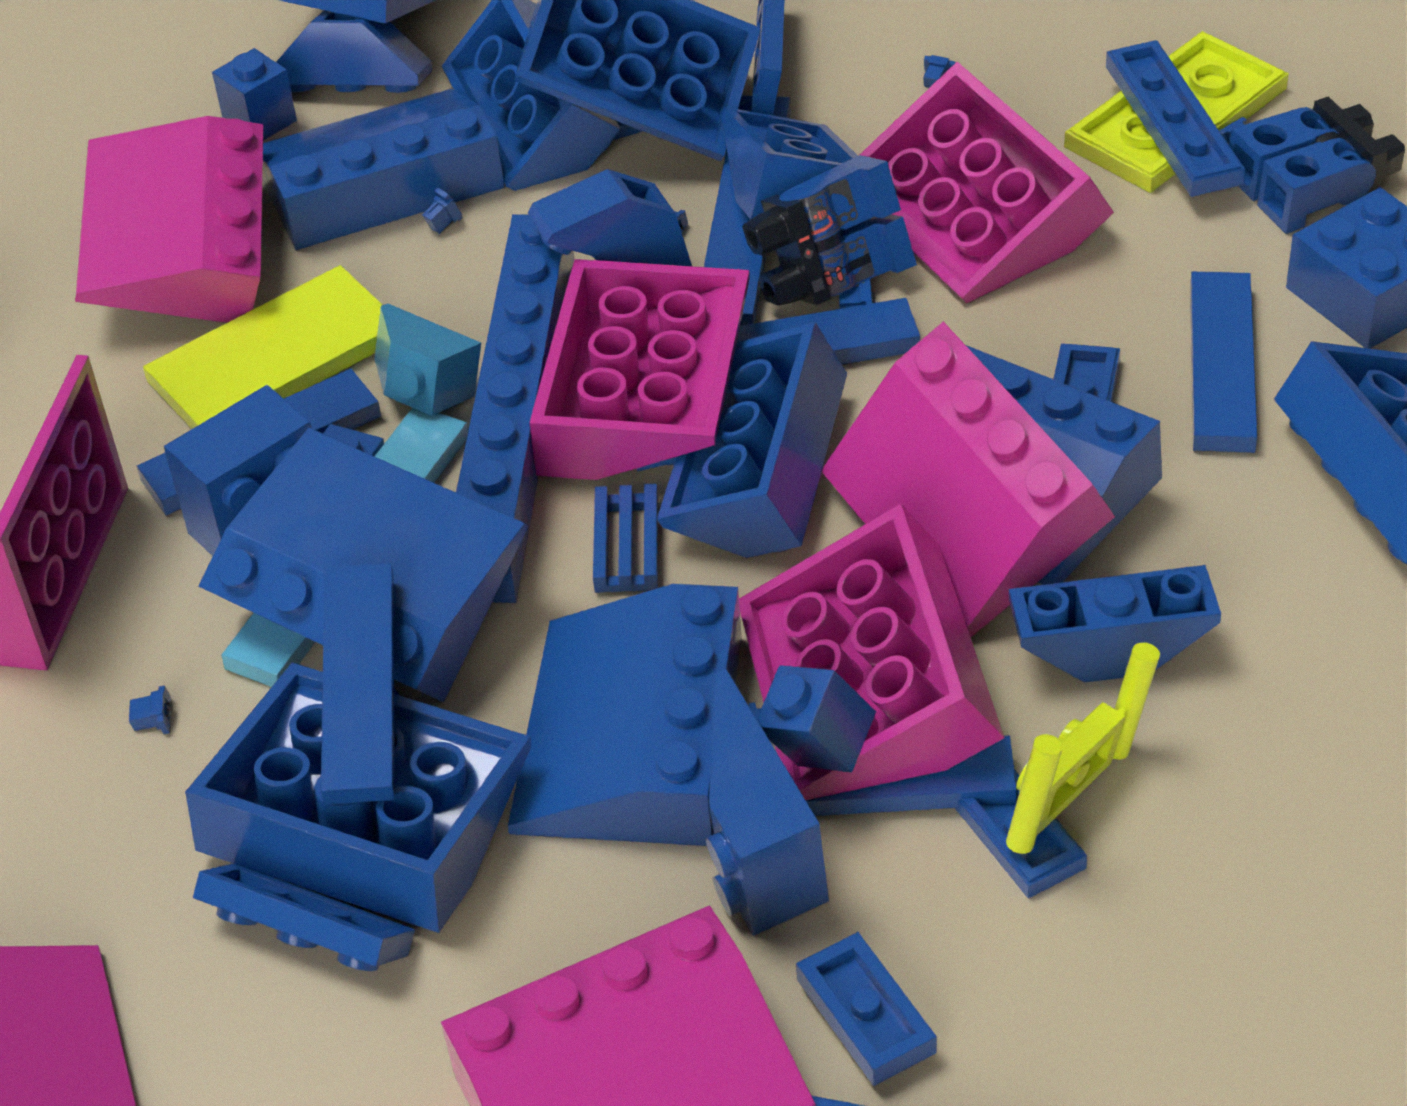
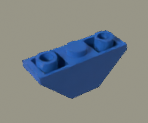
[276,10,432,93]
[528,169,693,267]
[1008,565,1221,683]

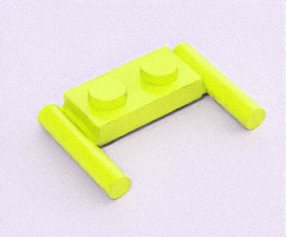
[1006,643,1160,854]

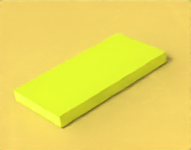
[1064,31,1289,193]
[143,265,383,429]

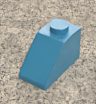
[374,303,482,416]

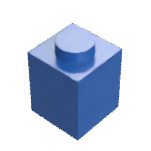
[212,48,297,141]
[757,665,877,773]

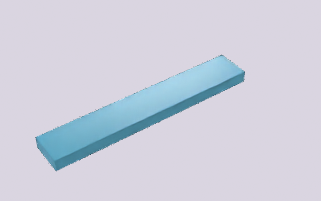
[221,408,468,687]

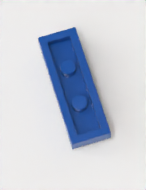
[193,864,415,971]

